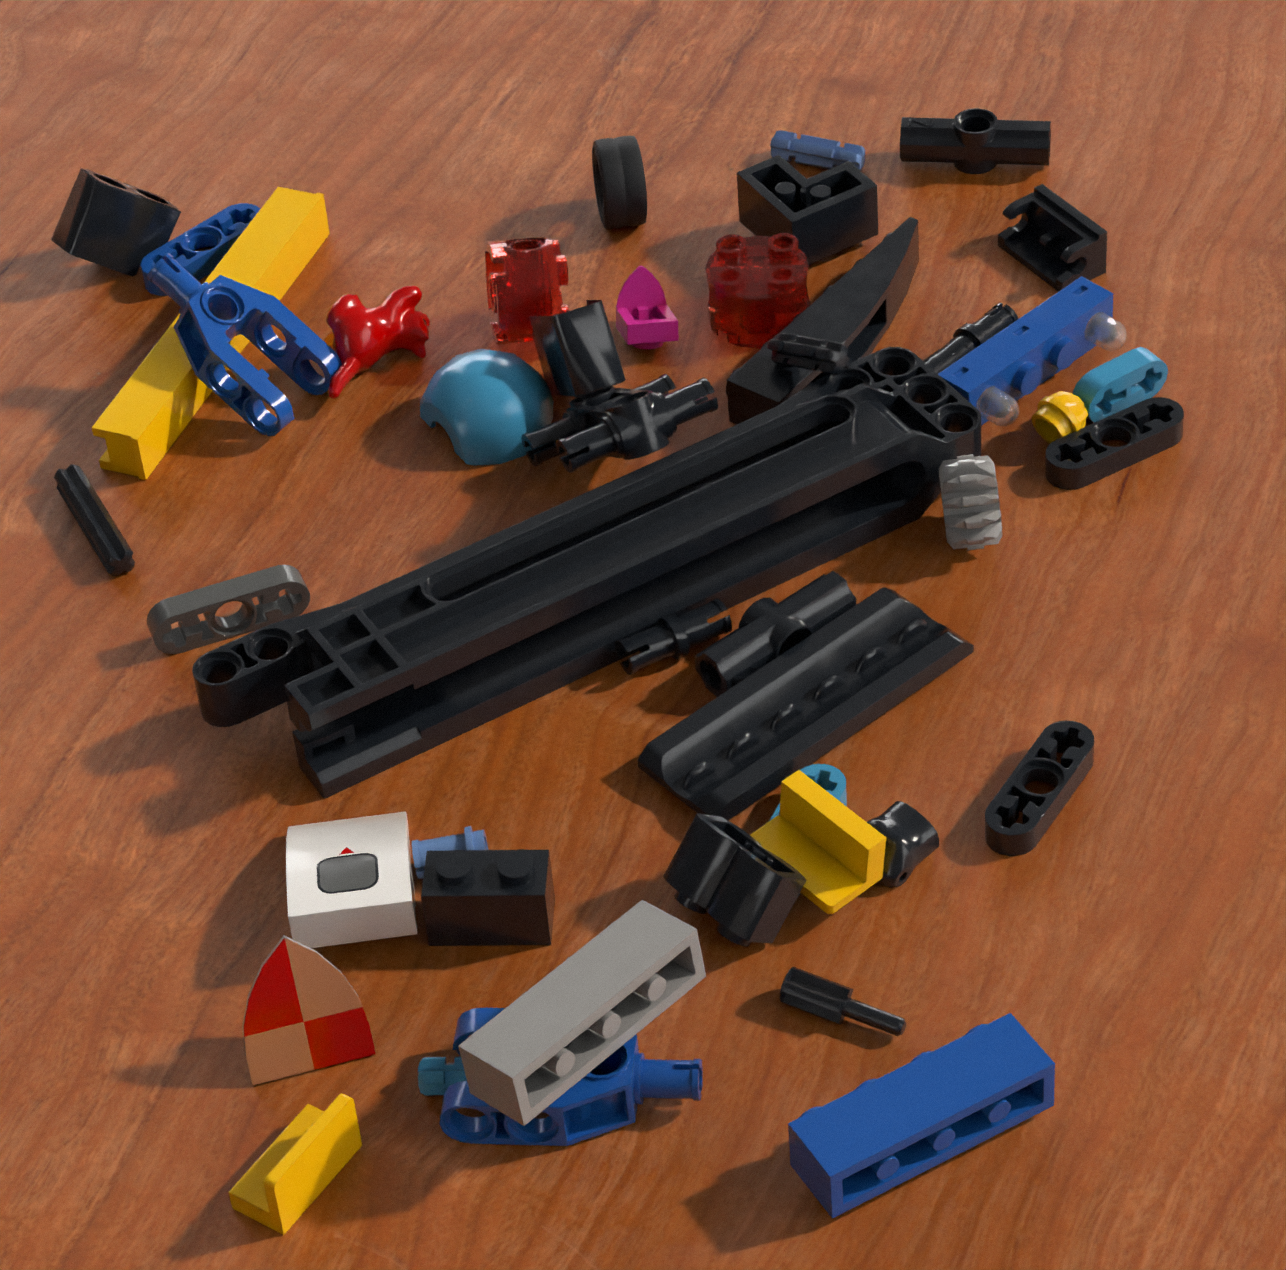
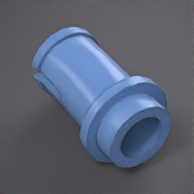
[412,826,488,879]

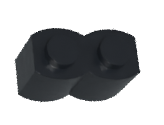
[663,813,807,947]

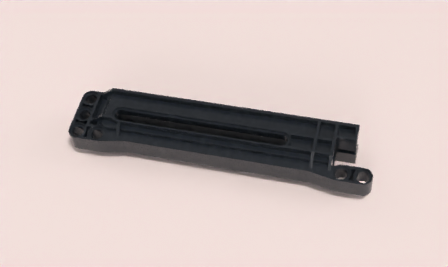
[192,347,981,799]

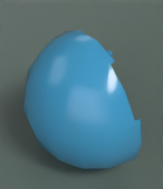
[420,349,554,466]

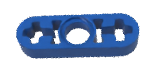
[141,203,260,296]

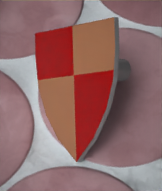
[243,935,376,1086]

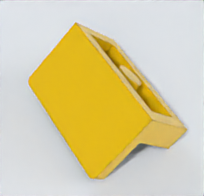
[750,770,886,914]
[229,1093,362,1235]

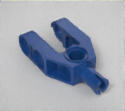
[147,253,342,436]
[439,1008,703,1146]

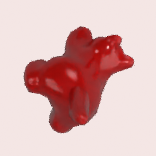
[324,286,430,399]

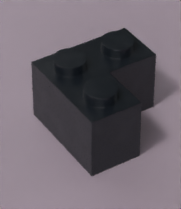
[737,155,878,271]

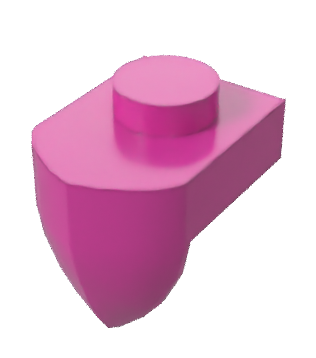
[616,266,679,349]

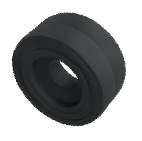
[592,135,647,229]

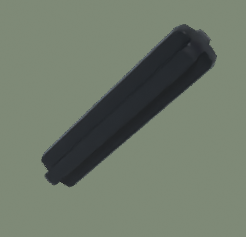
[54,464,135,576]

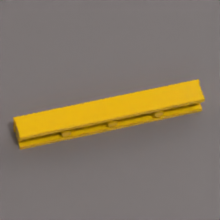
[92,187,330,480]

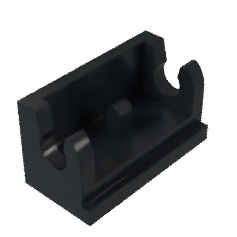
[998,184,1107,292]

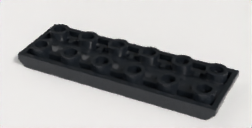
[638,587,974,820]

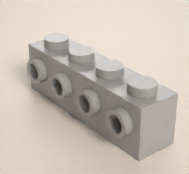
[458,900,706,1126]

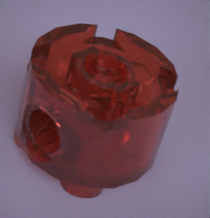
[705,233,810,349]
[485,236,569,345]

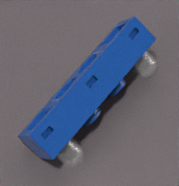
[938,276,1127,426]

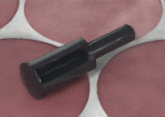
[779,967,906,1036]

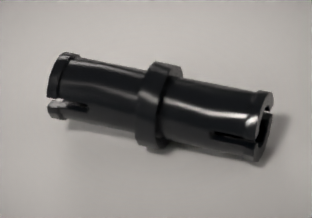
[615,598,732,675]

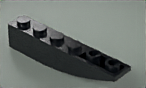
[726,217,919,424]

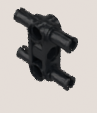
[521,374,718,473]

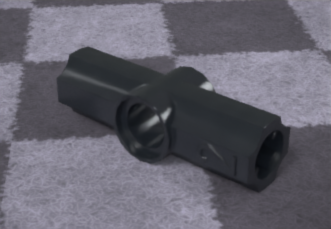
[900,108,1051,175]
[694,571,857,697]

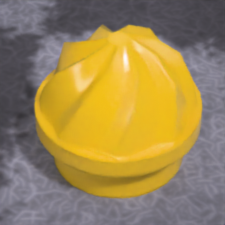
[1031,391,1088,444]

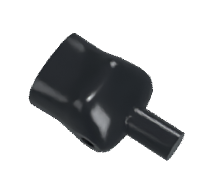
[867,801,939,888]

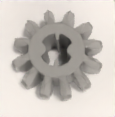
[939,454,1003,550]

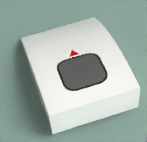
[286,811,417,948]

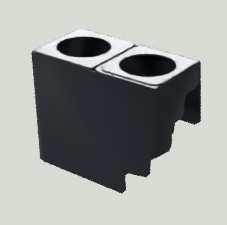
[51,168,181,277]
[530,300,626,397]

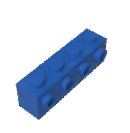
[788,1013,1055,1219]

